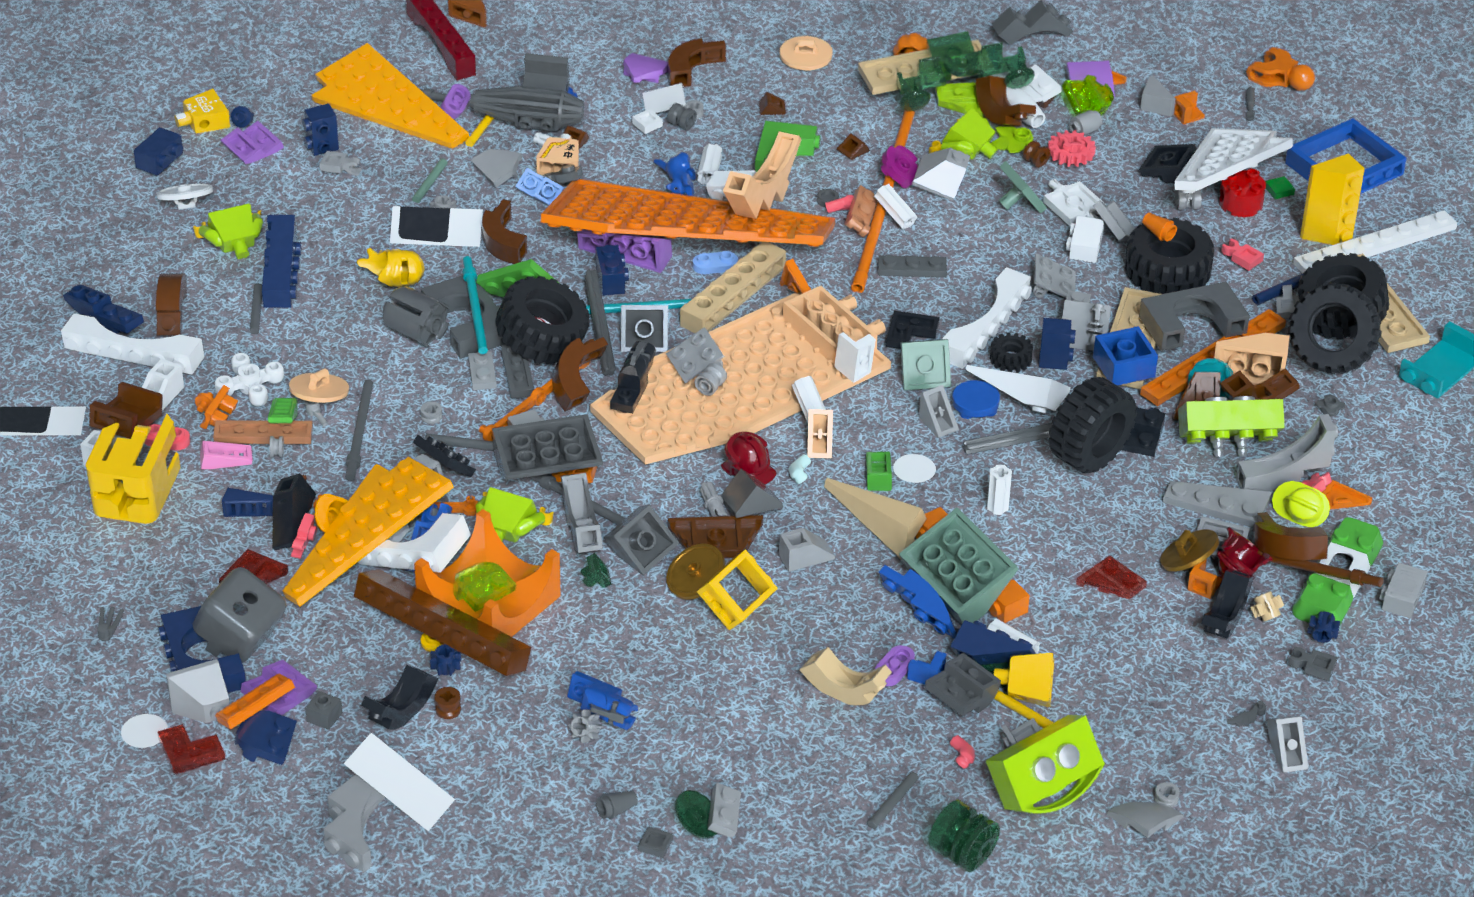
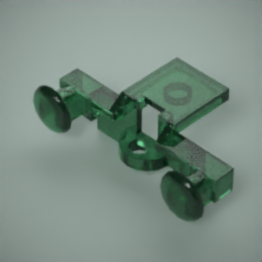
[896,31,1035,111]

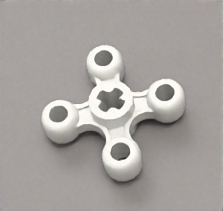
[215,353,284,407]

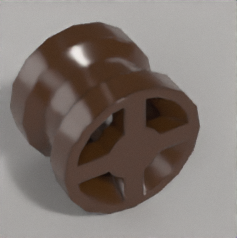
[1023,140,1051,168]
[434,687,461,719]

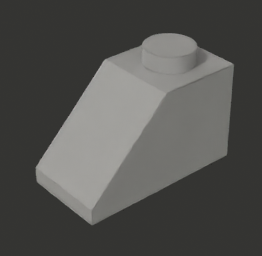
[1267,716,1309,773]

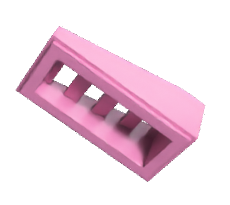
[200,441,253,469]

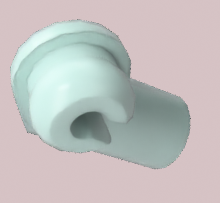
[788,454,811,484]

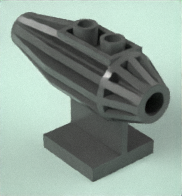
[470,53,584,132]

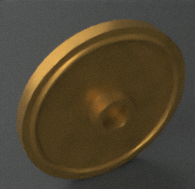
[1160,529,1219,571]
[666,544,725,600]

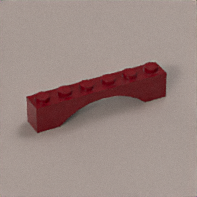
[406,0,476,81]

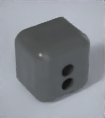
[193,567,286,663]

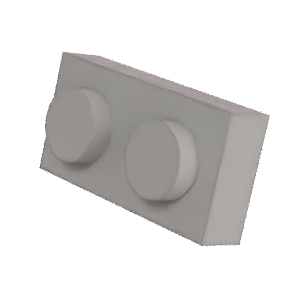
[468,351,497,390]
[708,783,741,838]

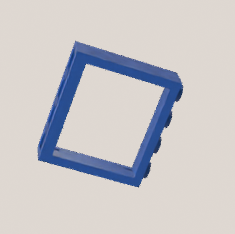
[1285,118,1407,194]

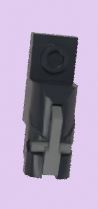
[610,341,656,414]

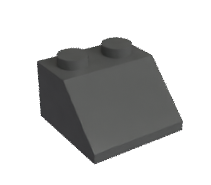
[603,504,680,575]

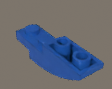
[879,565,957,638]

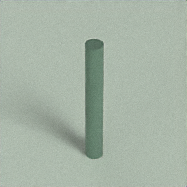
[412,158,448,203]

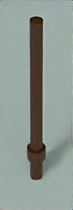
[1257,550,1383,587]

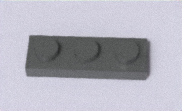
[878,255,947,278]
[501,345,534,399]

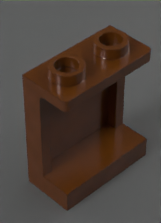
[89,382,163,439]

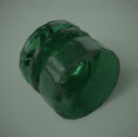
[928,799,1000,872]

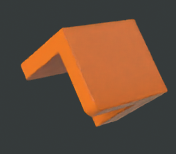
[1174,90,1205,125]
[1187,559,1223,599]

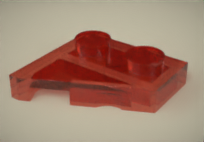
[219,549,289,584]
[1076,555,1147,599]

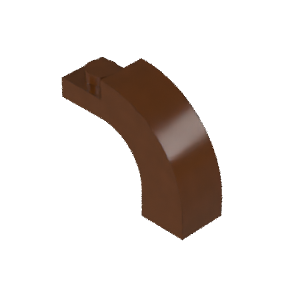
[668,38,726,87]
[976,76,1036,126]
[482,199,527,264]
[156,273,187,337]
[552,337,608,412]
[1220,368,1300,401]
[1254,512,1328,560]

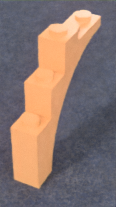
[723,132,801,219]

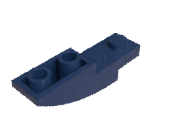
[63,284,144,334]

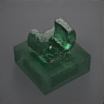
[580,553,612,588]

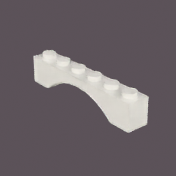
[942,267,1032,369]
[61,314,204,374]
[80,359,184,467]

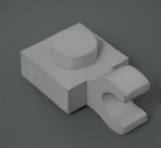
[319,151,361,176]
[1276,285,1299,319]

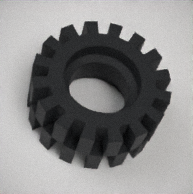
[990,332,1033,373]

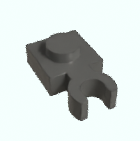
[544,164,583,184]
[1288,647,1338,681]

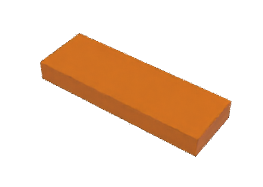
[215,673,295,729]

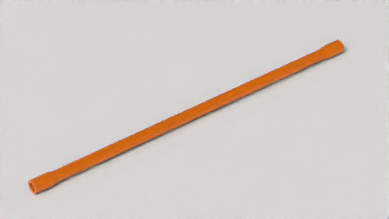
[851,85,924,293]

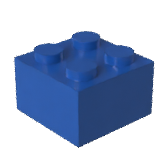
[1093,326,1158,385]

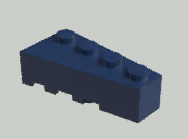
[262,215,302,308]

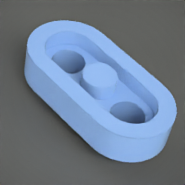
[693,251,738,274]

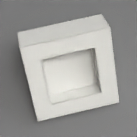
[632,109,663,134]

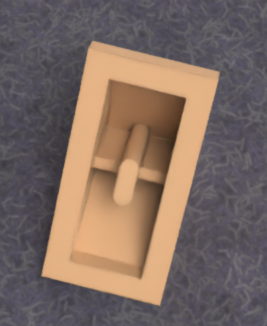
[807,409,833,458]

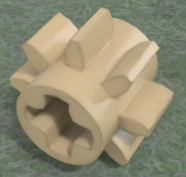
[1250,591,1284,622]

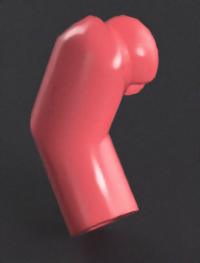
[825,195,853,213]
[950,735,975,769]

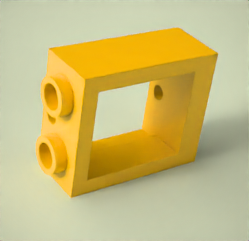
[696,549,778,630]

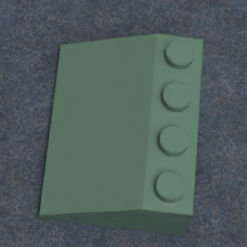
[899,508,1018,625]

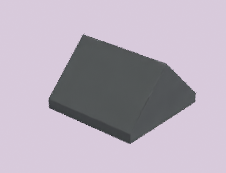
[621,305,668,352]
[721,469,783,518]

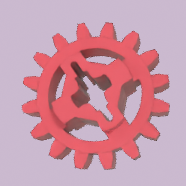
[1048,130,1096,167]

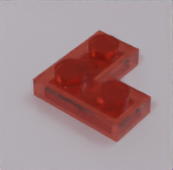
[157,724,225,775]

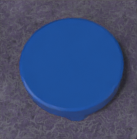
[952,380,1000,419]

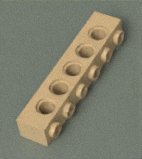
[679,242,786,333]

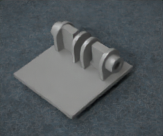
[1033,253,1076,298]
[1062,300,1111,351]
[666,327,725,383]

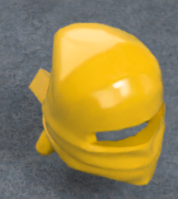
[357,248,425,288]

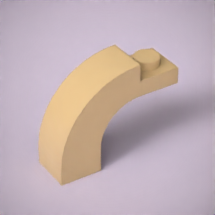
[799,647,892,705]

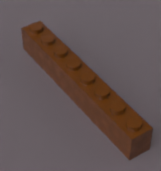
[354,569,531,676]

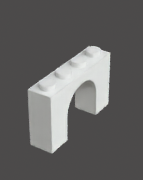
[358,513,471,572]

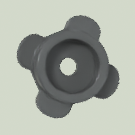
[1316,394,1345,416]

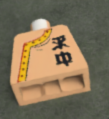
[536,134,579,175]

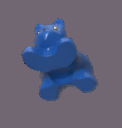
[653,152,696,196]

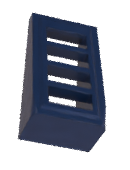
[222,488,273,517]

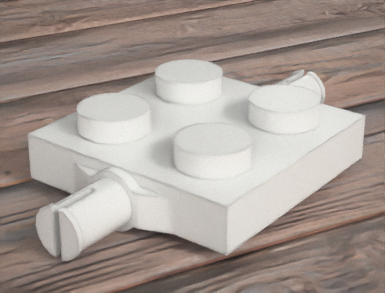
[1043,179,1106,226]

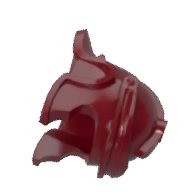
[721,432,777,485]
[1217,527,1273,580]

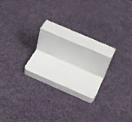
[834,332,876,383]

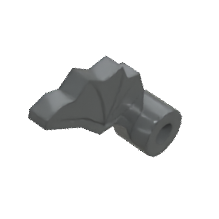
[1227,700,1266,727]

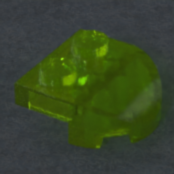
[1062,75,1114,116]
[453,562,517,612]

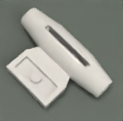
[983,64,1061,128]

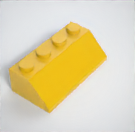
[1300,153,1365,245]

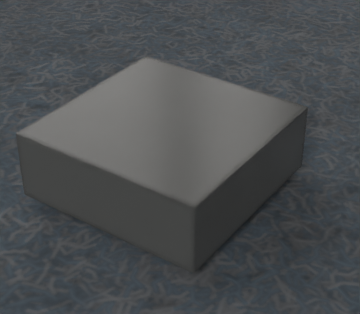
[638,826,673,858]

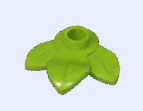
[991,126,1033,153]

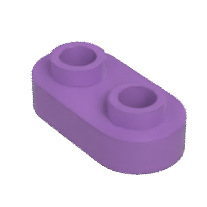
[441,84,471,119]
[875,645,915,686]

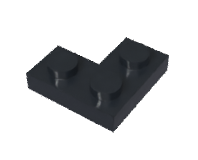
[886,311,940,349]

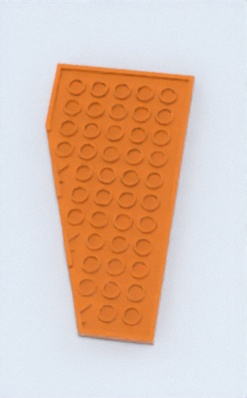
[541,179,836,247]

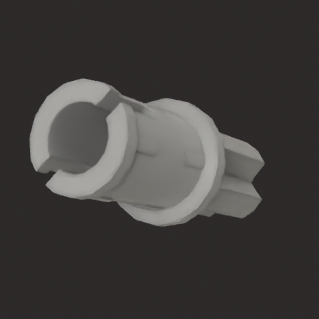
[700,481,728,517]

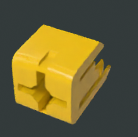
[86,414,181,524]

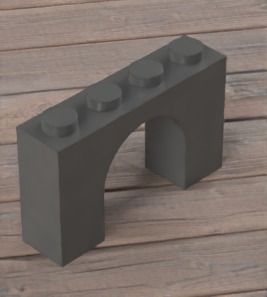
[421,275,505,359]
[1139,282,1250,351]

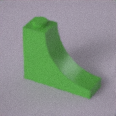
[755,121,821,172]

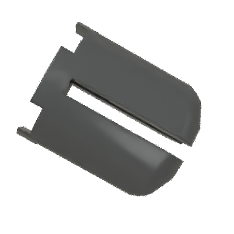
[382,286,450,347]

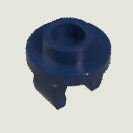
[231,106,254,128]

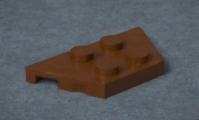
[668,515,763,558]

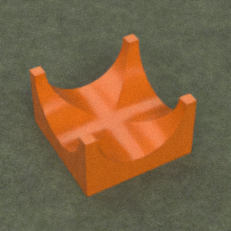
[414,509,561,637]

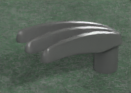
[97,607,124,641]

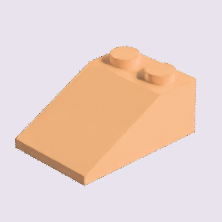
[1214,333,1289,385]

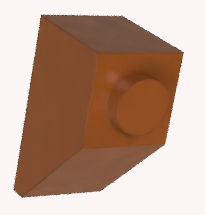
[448,0,487,28]

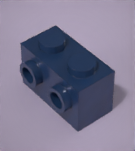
[302,103,339,156]
[133,127,183,176]
[596,245,629,296]
[1039,318,1076,370]

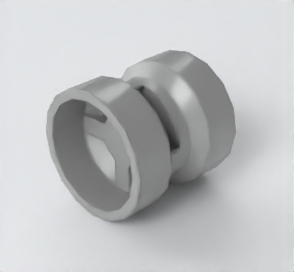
[1175,190,1201,210]
[694,363,727,396]

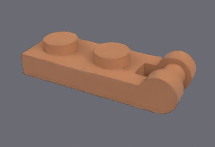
[845,185,877,238]

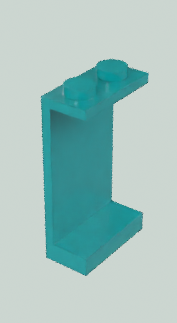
[1399,321,1474,399]

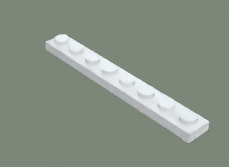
[1293,210,1457,273]

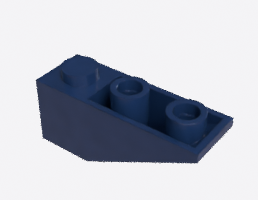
[950,620,1036,665]

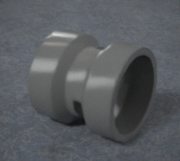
[667,103,697,131]

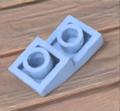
[515,168,564,205]

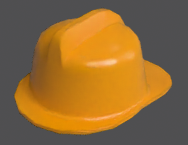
[313,494,348,533]

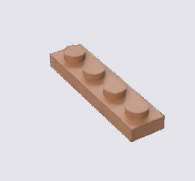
[213,420,313,444]

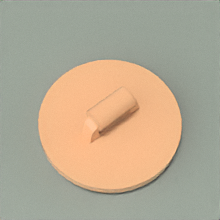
[780,36,833,70]
[289,369,349,402]

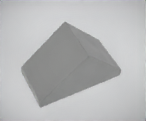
[1140,76,1176,116]
[919,385,959,438]

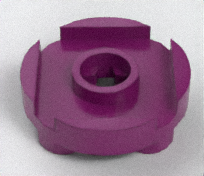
[881,145,918,189]

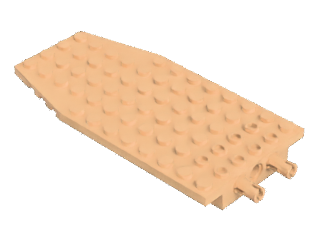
[590,286,891,465]

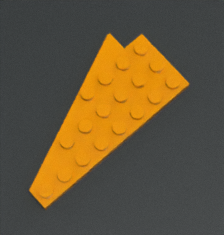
[311,43,469,149]
[282,457,454,607]

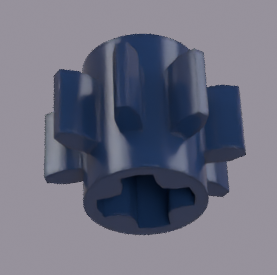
[1308,611,1340,643]
[430,644,461,676]

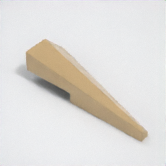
[824,478,927,560]

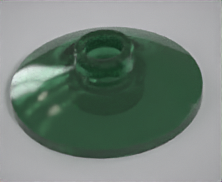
[675,790,717,839]

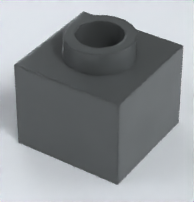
[305,691,343,730]

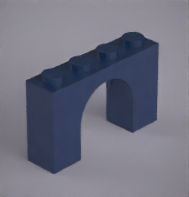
[158,606,246,693]

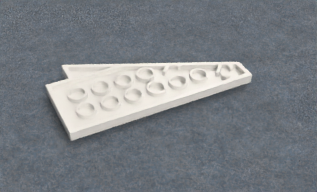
[1175,128,1293,193]

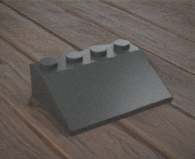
[492,414,603,480]

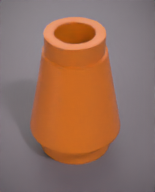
[1142,212,1177,242]

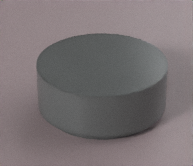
[817,189,839,208]

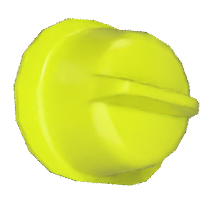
[1272,481,1330,527]

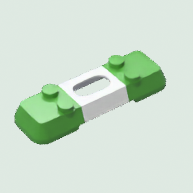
[1292,517,1383,625]

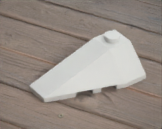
[966,365,1071,414]

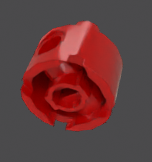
[1219,169,1266,217]

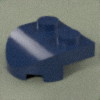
[234,710,297,765]

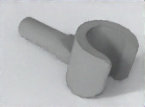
[305,401,328,427]

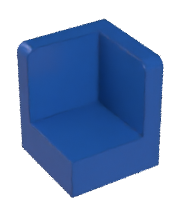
[907,651,947,684]

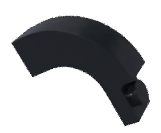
[1201,569,1254,639]
[360,665,439,730]

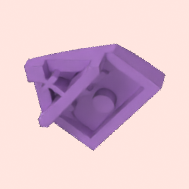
[623,53,668,83]

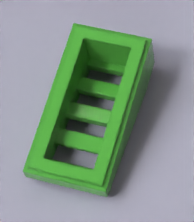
[268,398,298,423]
[866,451,892,491]

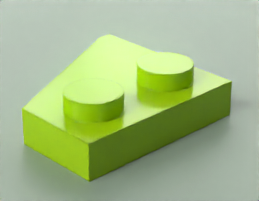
[935,82,984,117]

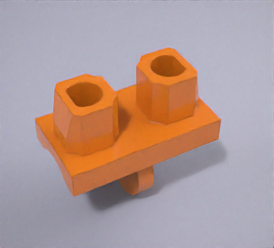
[195,385,238,429]

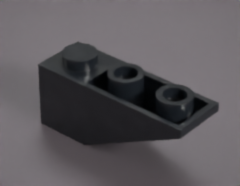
[272,473,316,550]

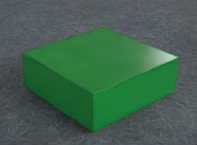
[1265,176,1295,200]

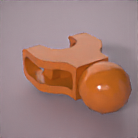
[1246,47,1315,91]

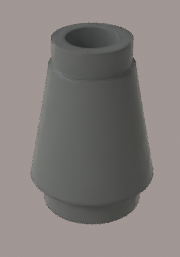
[596,790,638,820]

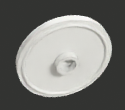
[156,184,213,210]

